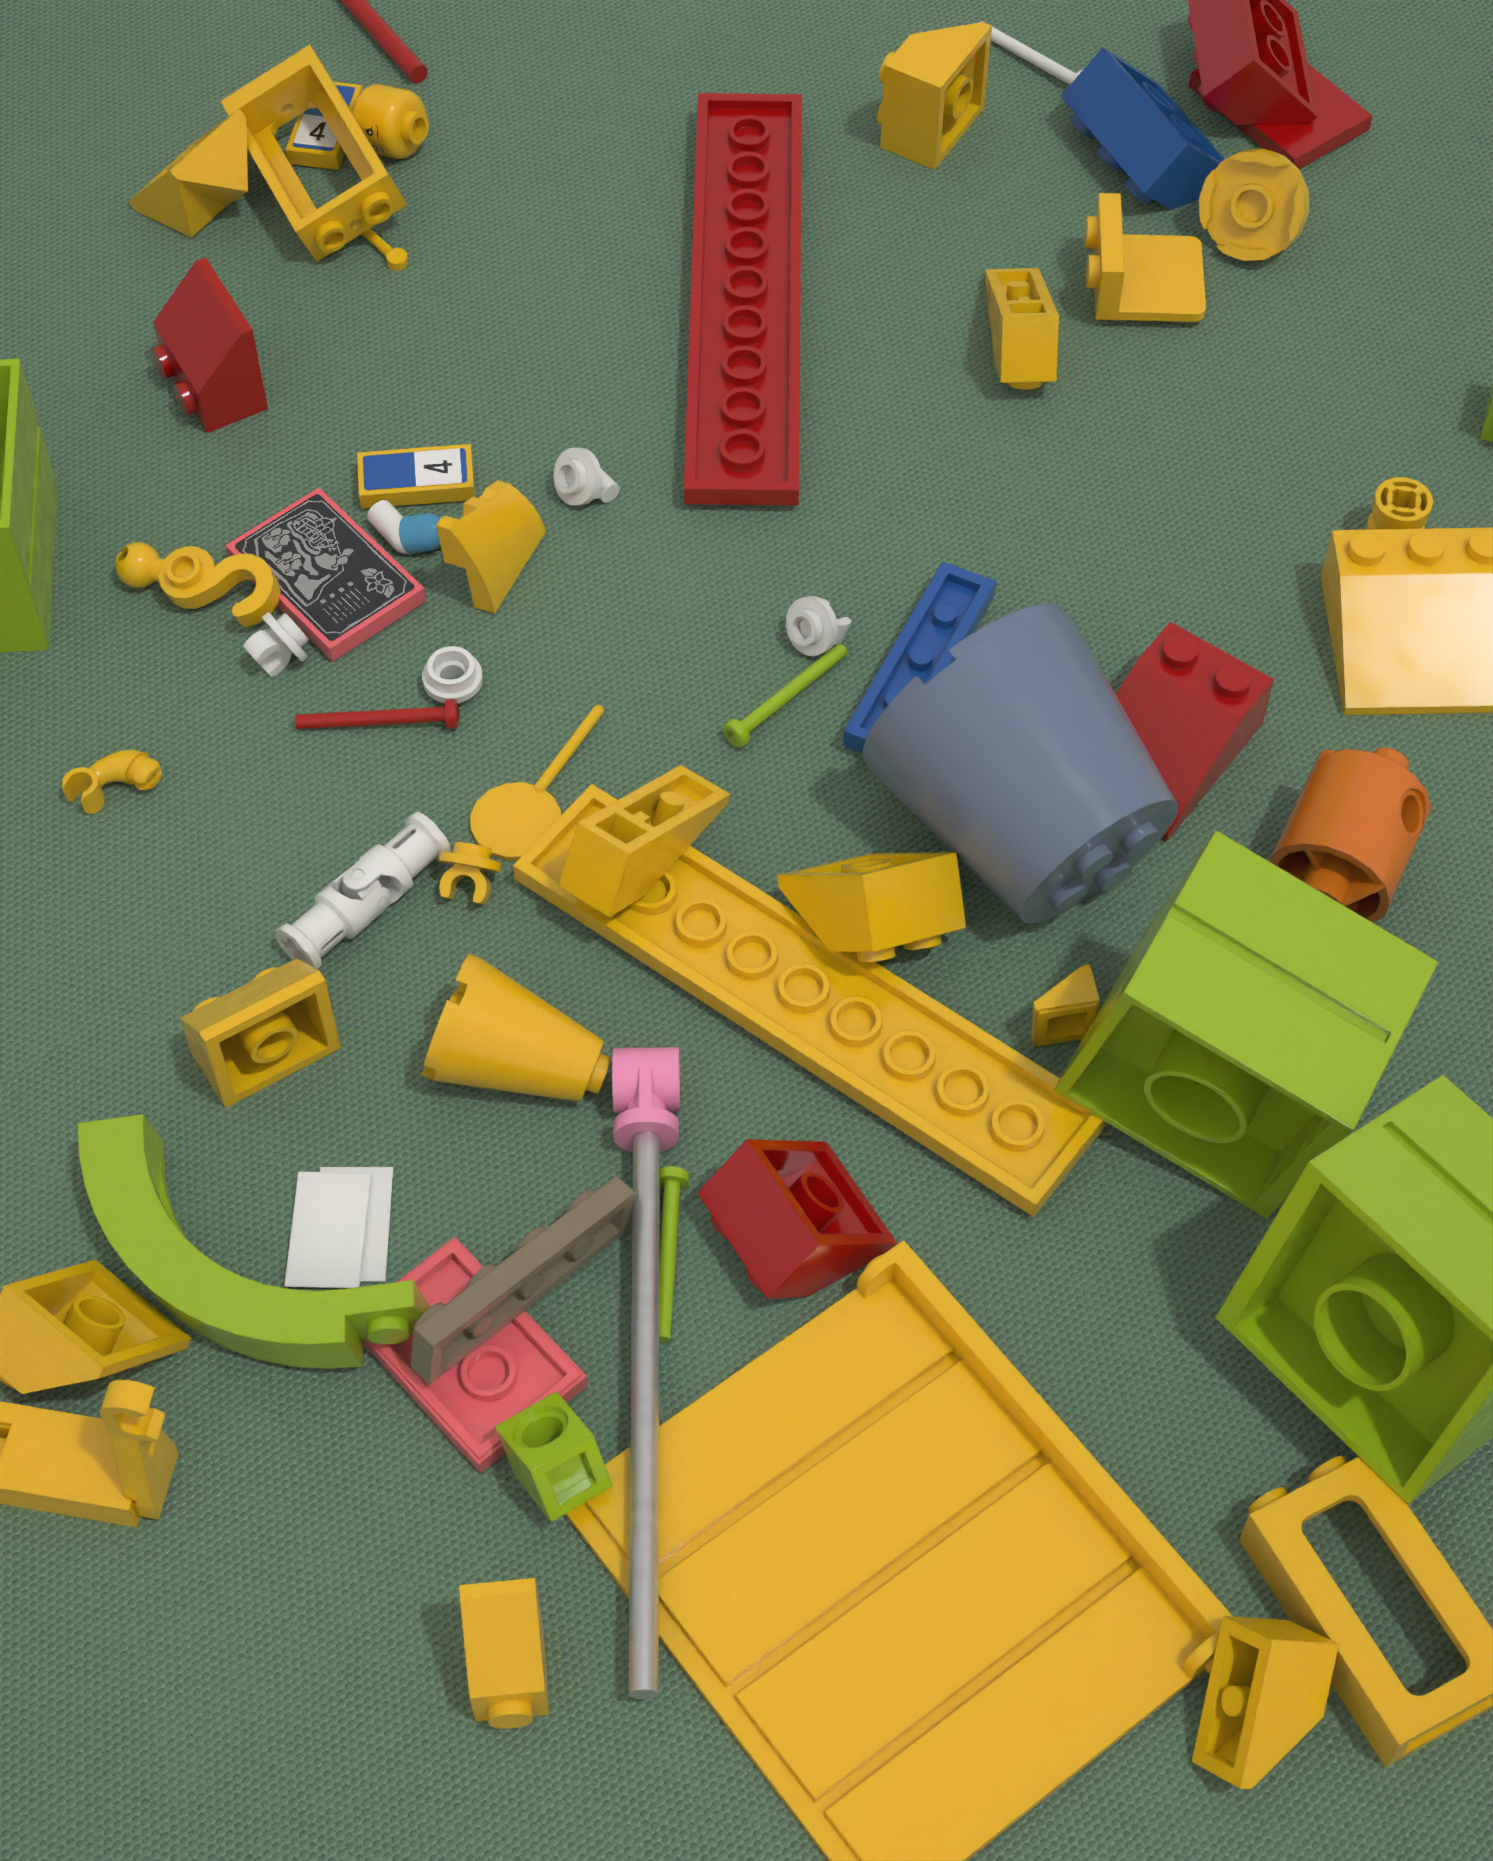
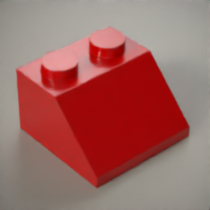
[151,258,268,433]
[697,1139,898,1299]

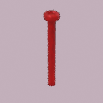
[295,699,459,729]

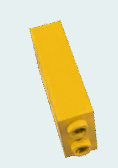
[220,44,408,262]
[1239,1455,1493,1768]

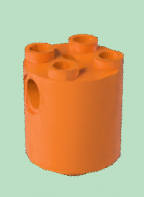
[1269,747,1432,923]

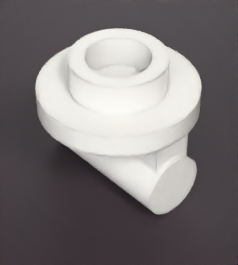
[553,448,620,506]

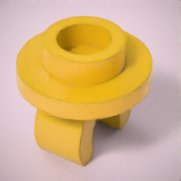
[438,842,502,905]

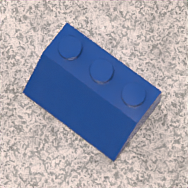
[1061,47,1225,210]

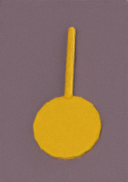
[470,705,604,861]

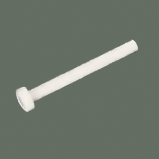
[981,21,1083,85]

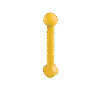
[361,228,408,271]

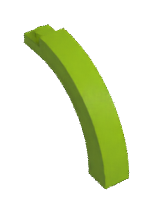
[78,1114,430,1369]

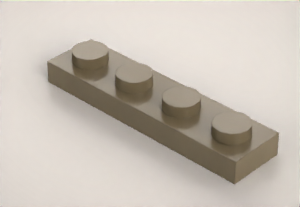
[410,1175,636,1385]

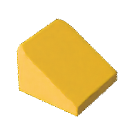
[1031,964,1100,1047]

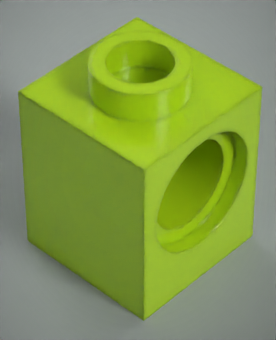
[495,1391,613,1522]

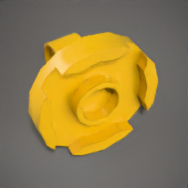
[1199,149,1309,261]

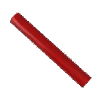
[340,0,428,83]

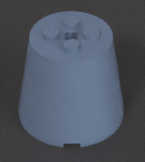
[862,603,1179,923]

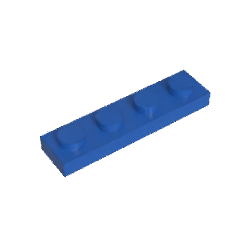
[843,561,996,753]

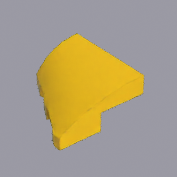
[436,480,546,614]

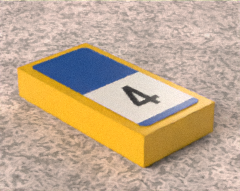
[285,82,363,170]
[357,444,475,509]

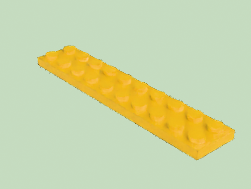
[513,784,1108,1217]

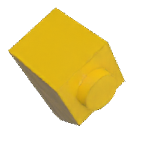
[459,1578,549,1729]
[1192,1616,1339,1789]

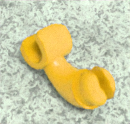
[62,750,162,814]

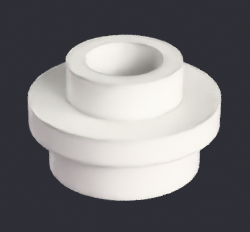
[422,646,483,703]

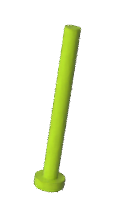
[723,643,848,748]
[659,1166,689,1343]

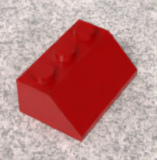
[1187,0,1318,125]

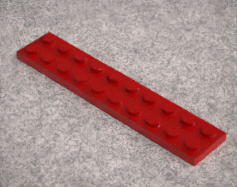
[684,93,802,506]

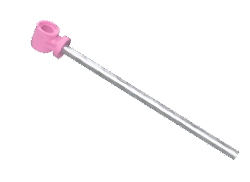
[612,1047,680,1699]

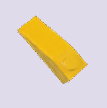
[985,268,1059,390]
[558,765,731,918]

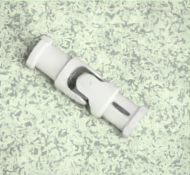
[275,812,451,969]

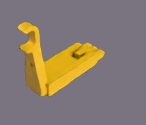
[0,1380,179,1528]

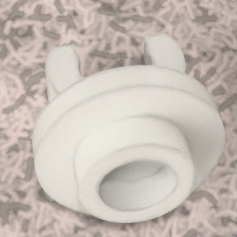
[786,596,852,656]
[243,612,309,677]

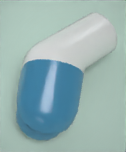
[367,500,443,555]

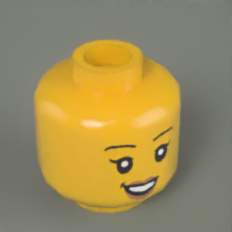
[350,84,429,159]

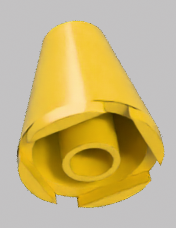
[421,953,612,1102]

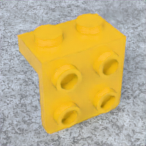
[1084,193,1206,322]

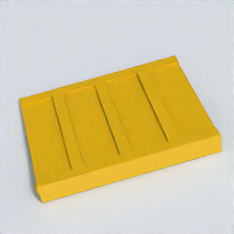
[565,1240,1232,1861]

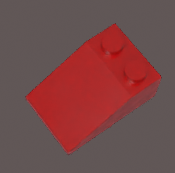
[1116,622,1274,842]

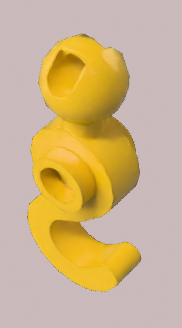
[115,542,281,627]

